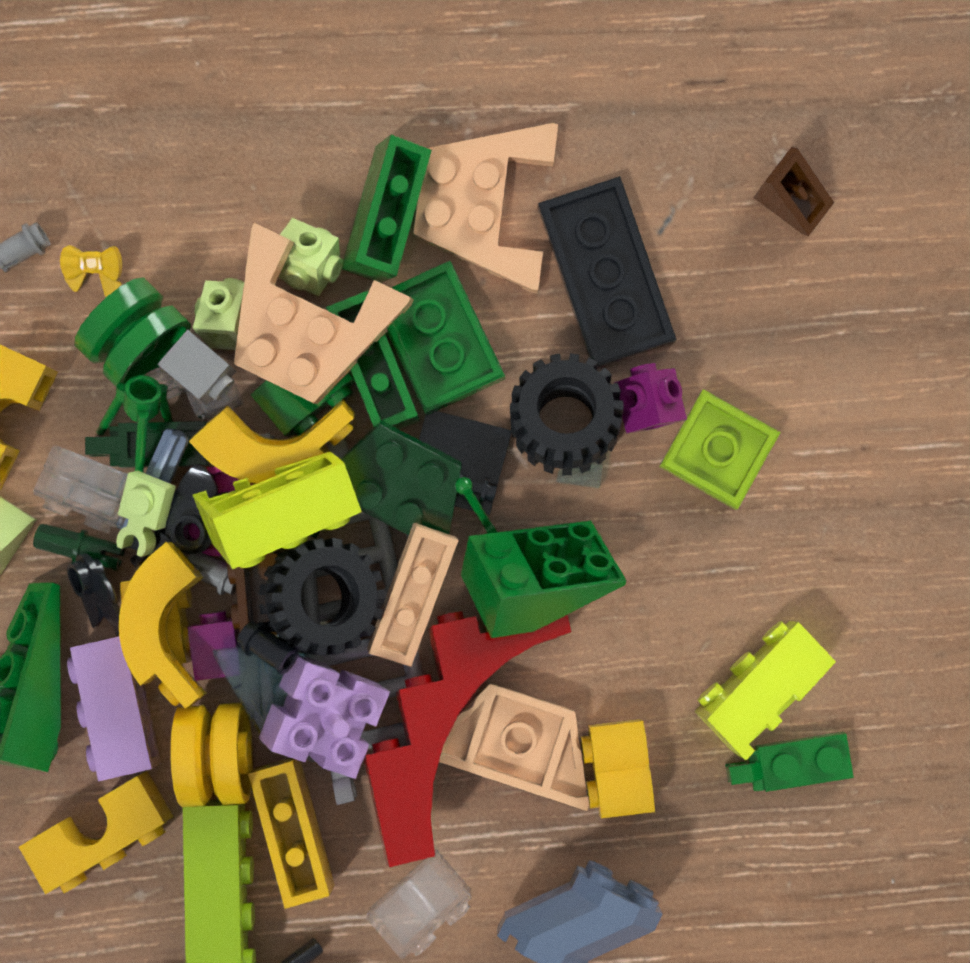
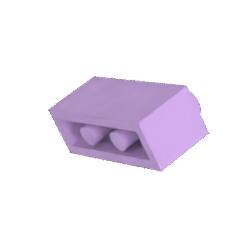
[67,636,161,781]

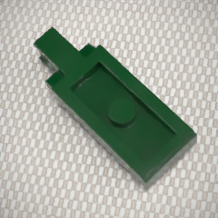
[85,421,211,469]

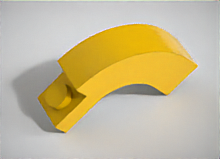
[189,399,355,484]
[119,542,207,709]

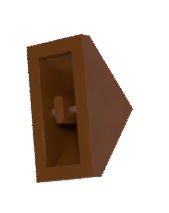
[754,147,834,237]

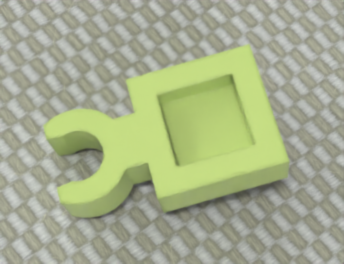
[116,471,176,557]

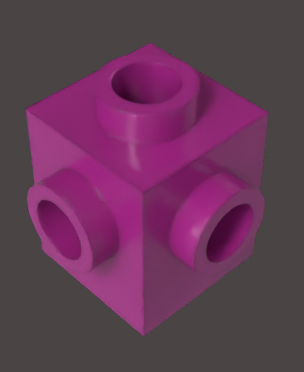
[614,363,687,434]

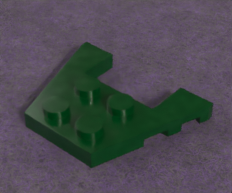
[310,420,462,538]

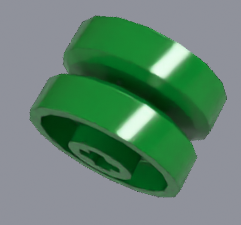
[74,277,191,387]

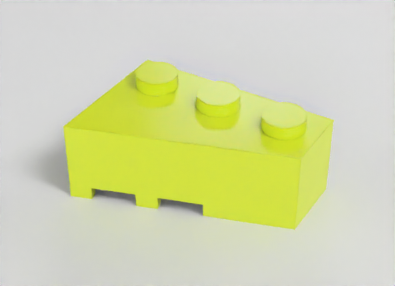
[193,452,362,569]
[694,621,836,761]

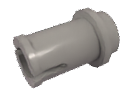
[0,222,51,273]
[188,552,236,595]

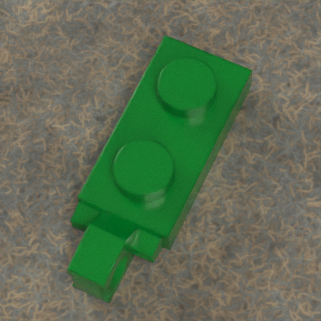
[725,732,854,792]

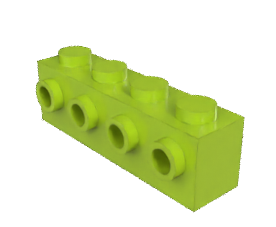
[183,800,256,963]

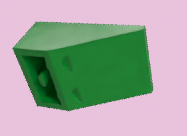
[461,520,627,638]

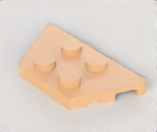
[439,683,589,811]

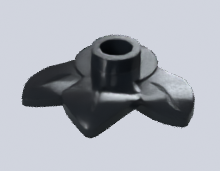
[166,464,232,554]
[67,553,120,637]

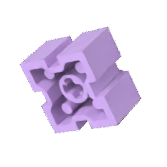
[259,654,390,779]

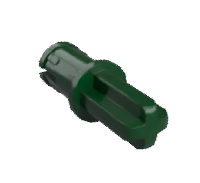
[33,523,126,571]

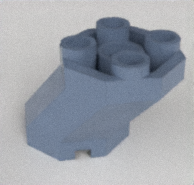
[497,860,663,963]

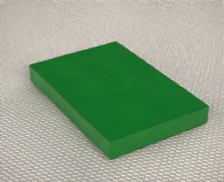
[387,261,506,416]

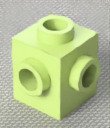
[278,218,343,296]
[193,278,244,350]

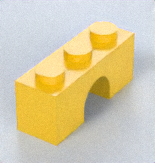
[0,345,58,490]
[19,771,174,895]

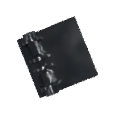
[419,411,512,515]

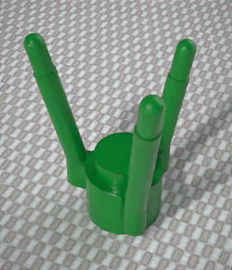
[96,375,173,473]

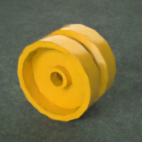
[171,702,253,807]

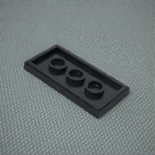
[537,176,677,368]

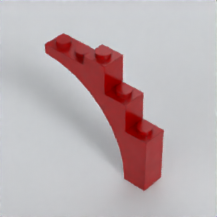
[364,611,572,868]

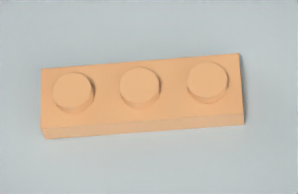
[367,523,459,667]

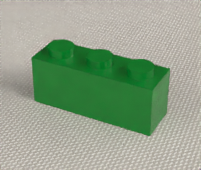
[342,134,432,283]
[326,291,420,429]

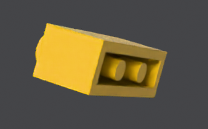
[248,758,335,909]

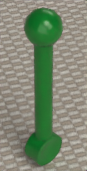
[455,477,497,534]

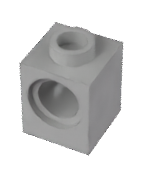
[158,330,237,405]

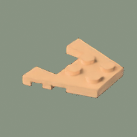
[413,123,558,294]
[234,223,414,404]

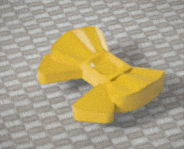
[60,245,122,297]

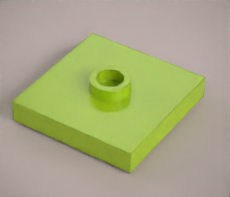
[659,389,781,510]

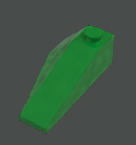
[0,582,61,772]

